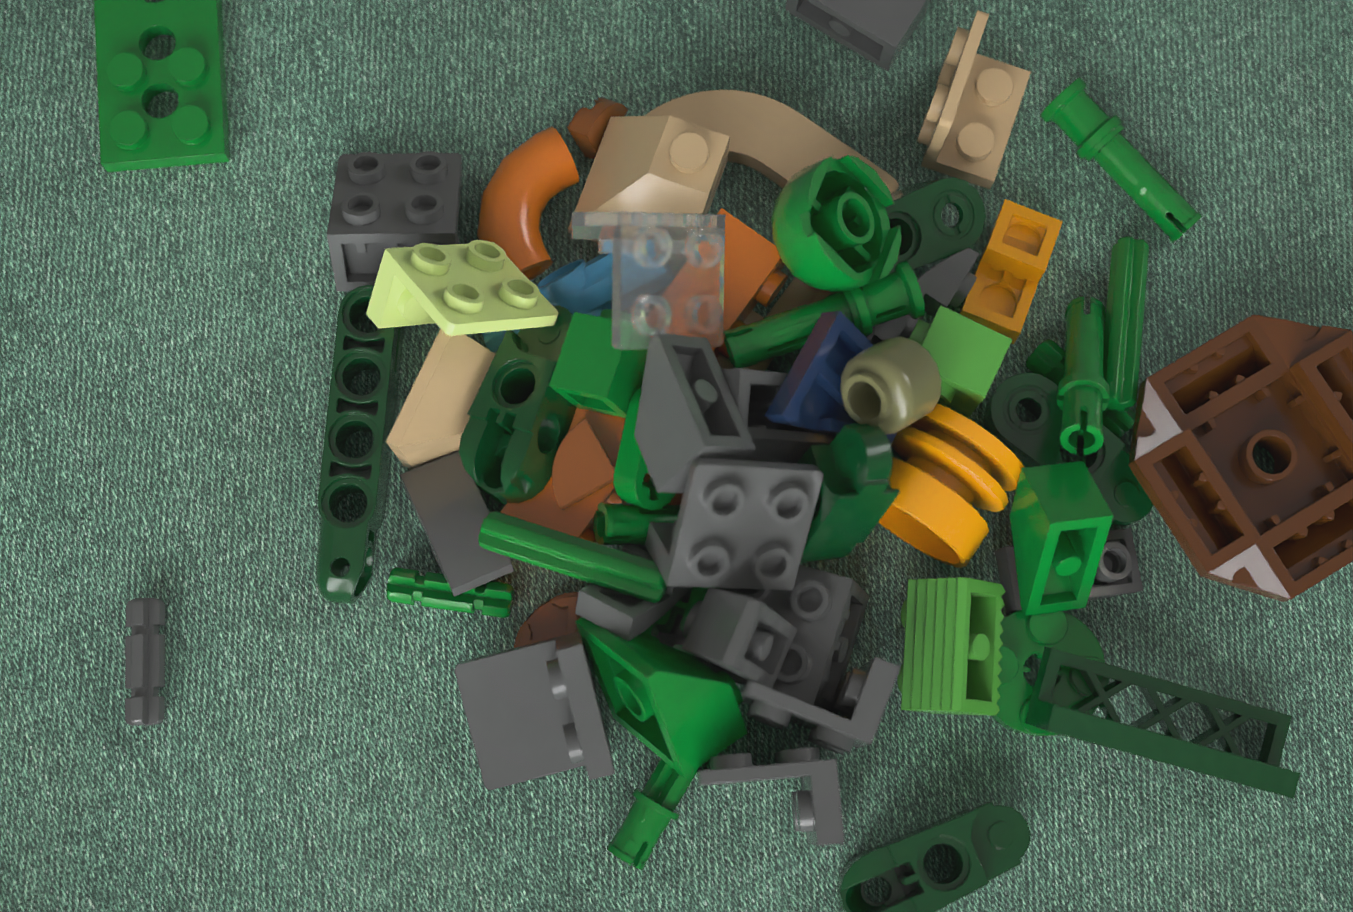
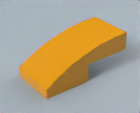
[959,199,1063,344]

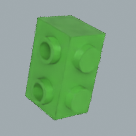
[908,305,1013,418]

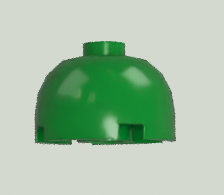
[771,155,902,292]

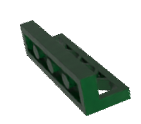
[1025,647,1300,799]

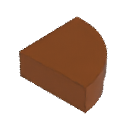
[567,97,628,159]
[552,419,615,510]
[514,592,581,648]

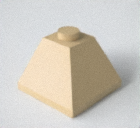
[568,115,730,270]
[386,328,529,470]

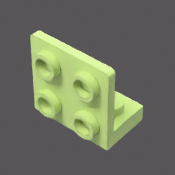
[366,240,559,336]

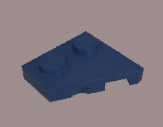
[765,311,898,444]

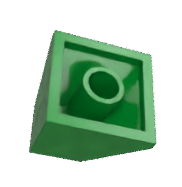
[575,617,747,778]

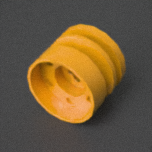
[878,404,1025,568]

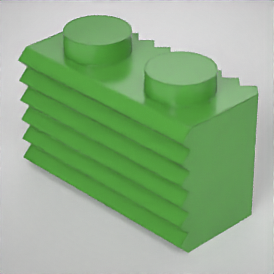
[897,577,1005,716]

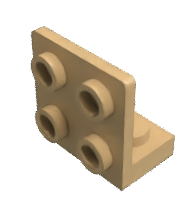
[917,10,1031,189]

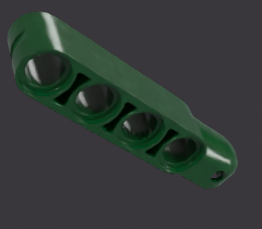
[316,285,404,604]

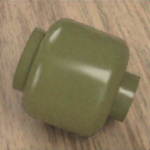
[841,337,942,434]

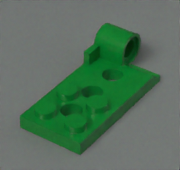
[94,0,230,172]

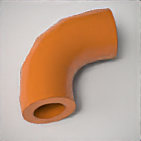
[477,126,579,280]

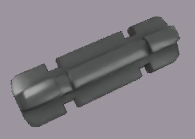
[125,598,165,726]

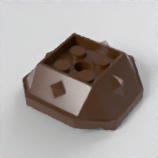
[1128,314,1353,602]

